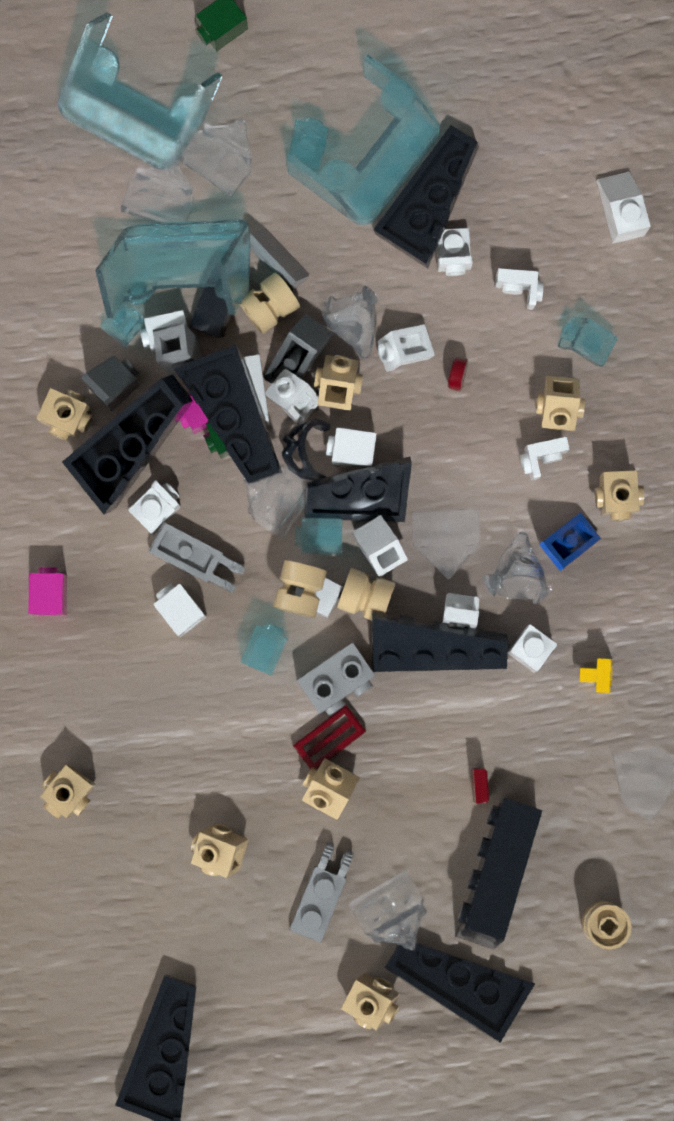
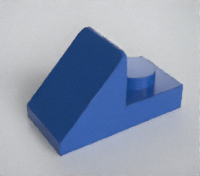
[539,512,601,571]

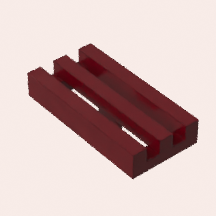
[293,705,366,769]

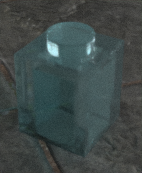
[295,518,342,555]
[240,622,288,676]

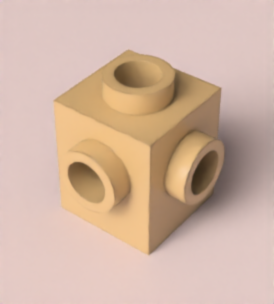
[314,355,363,410]
[536,376,585,431]
[36,388,93,440]
[595,470,644,521]
[302,758,360,820]
[40,764,96,819]
[191,824,249,878]
[341,973,400,1030]

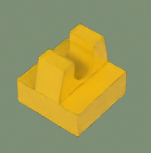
[580,658,613,694]

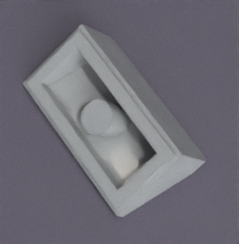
[247,229,309,291]

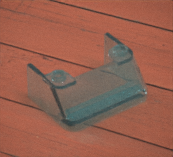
[58,12,223,170]
[287,54,440,225]
[95,219,251,318]

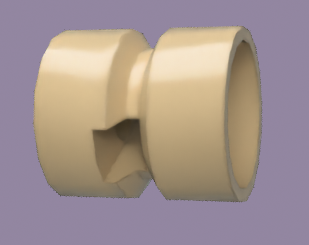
[238,272,300,335]
[273,560,327,618]
[337,568,396,621]
[581,900,632,950]

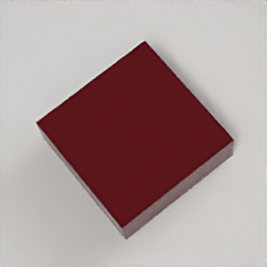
[471,768,489,804]

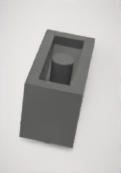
[264,314,333,384]
[81,356,140,412]

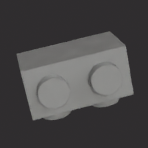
[297,642,375,716]

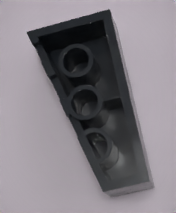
[62,374,193,515]
[455,798,543,950]

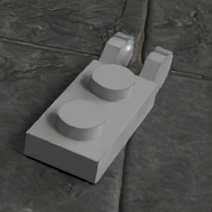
[148,522,246,593]
[290,842,354,943]

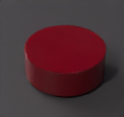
[448,357,468,392]

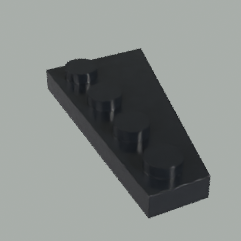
[373,125,479,269]
[174,345,282,484]
[372,610,508,672]
[384,938,535,1043]
[115,974,197,1121]

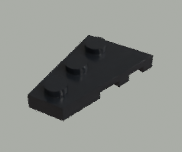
[304,456,412,522]

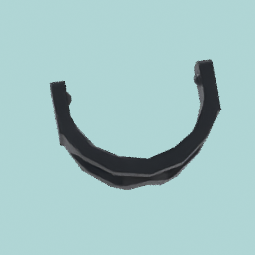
[281,419,331,481]

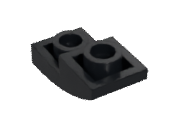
[190,262,249,338]

